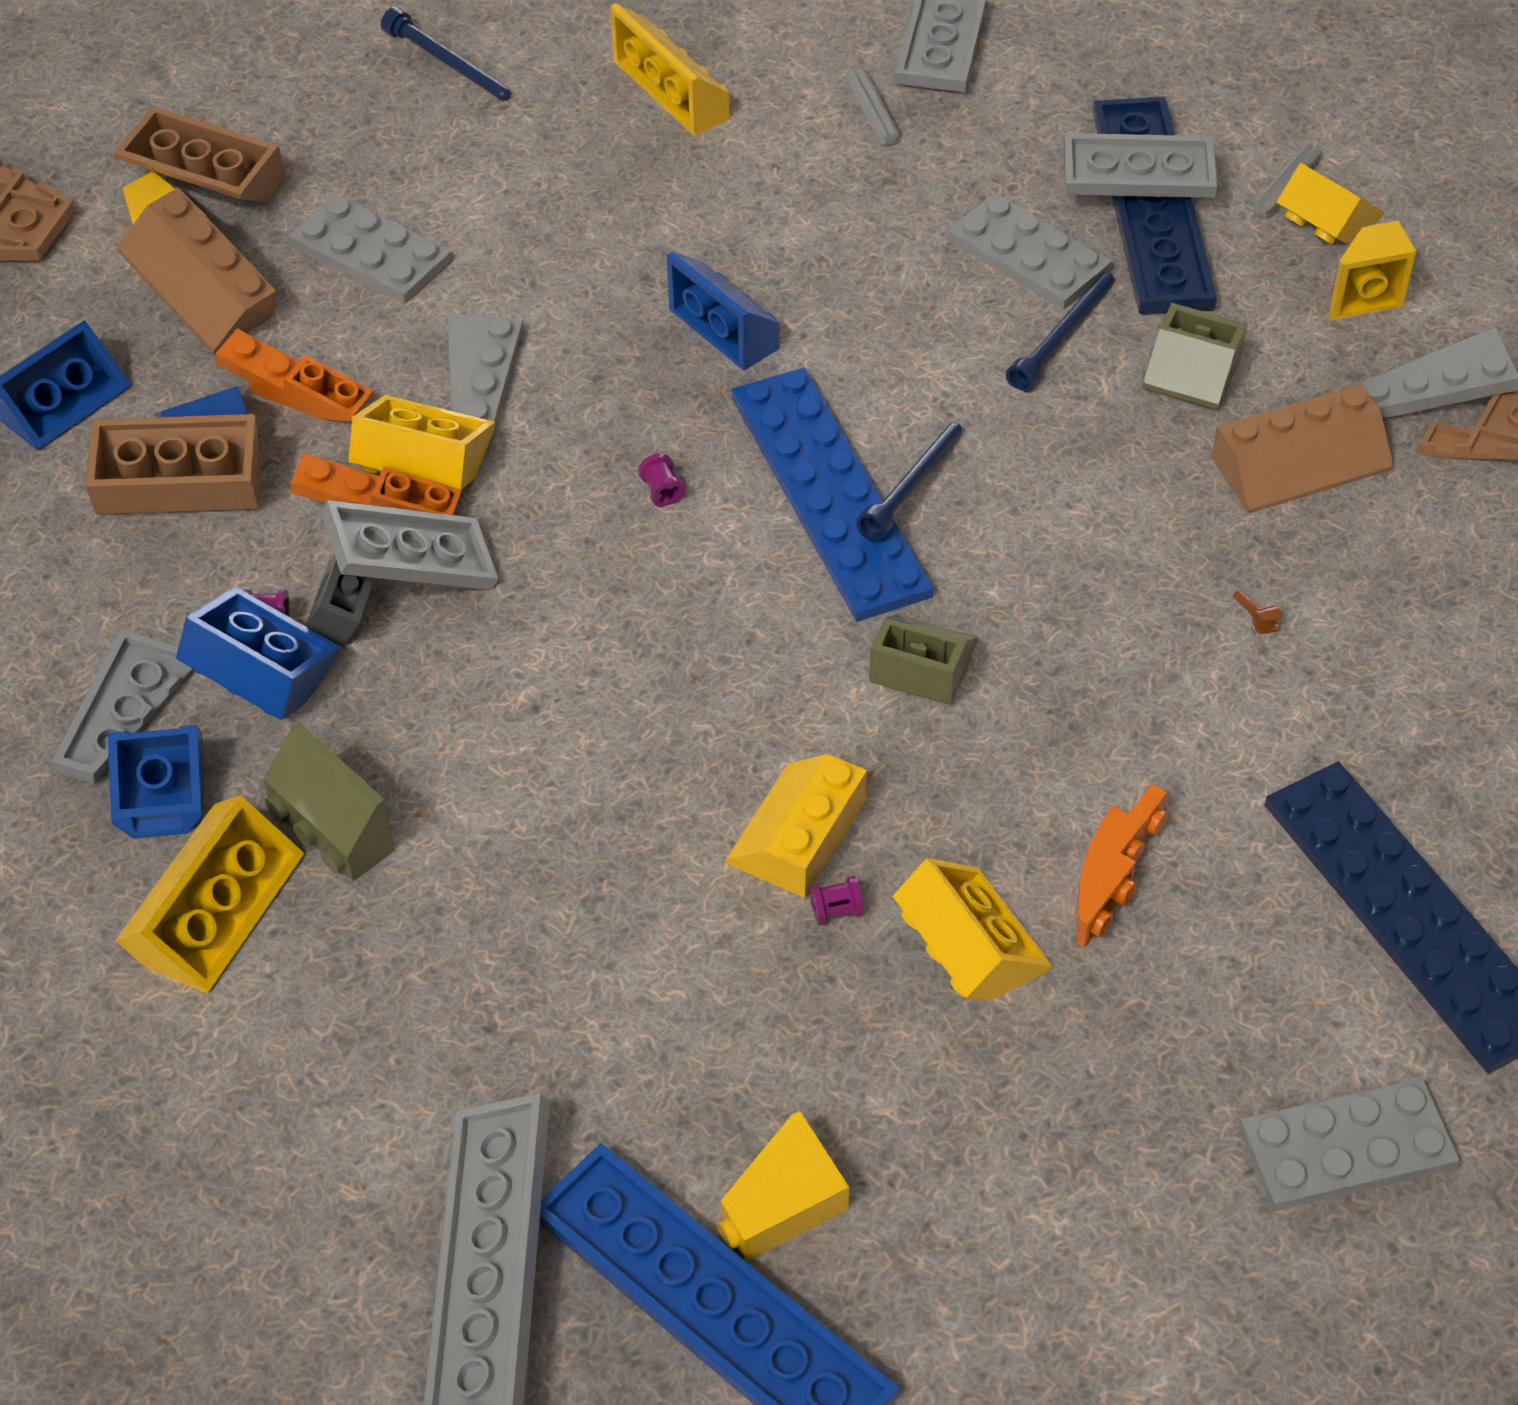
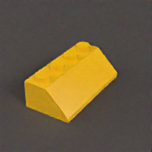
[610,3,731,136]
[115,795,305,993]

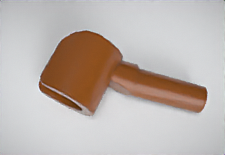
[1233,589,1282,634]

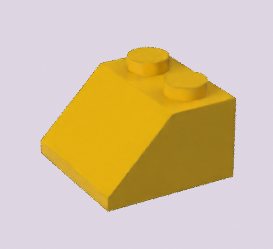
[1277,163,1385,245]
[1328,220,1417,320]

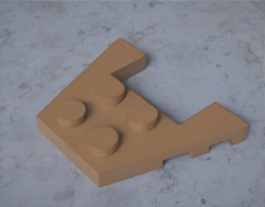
[0,160,75,261]
[1419,365,1518,460]

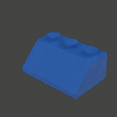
[666,251,780,371]
[0,320,131,450]
[176,586,340,720]

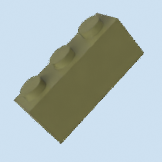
[263,722,395,881]

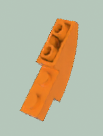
[215,328,373,421]
[290,453,462,515]
[1075,784,1168,948]

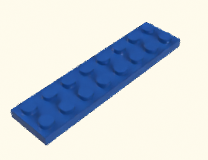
[731,367,934,622]
[539,1143,899,1405]

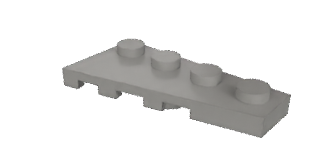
[447,313,524,441]
[1352,327,1518,419]
[52,629,194,784]

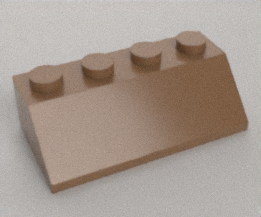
[114,106,286,202]
[117,187,276,353]
[1211,384,1393,514]
[85,414,261,514]

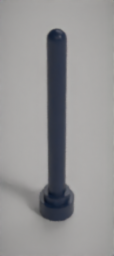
[381,6,511,101]
[1006,272,1114,392]
[856,422,962,542]

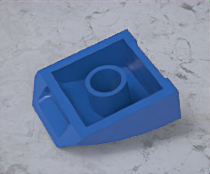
[108,725,204,838]

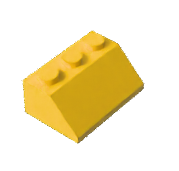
[348,395,495,490]
[725,754,867,898]
[892,858,1053,1001]

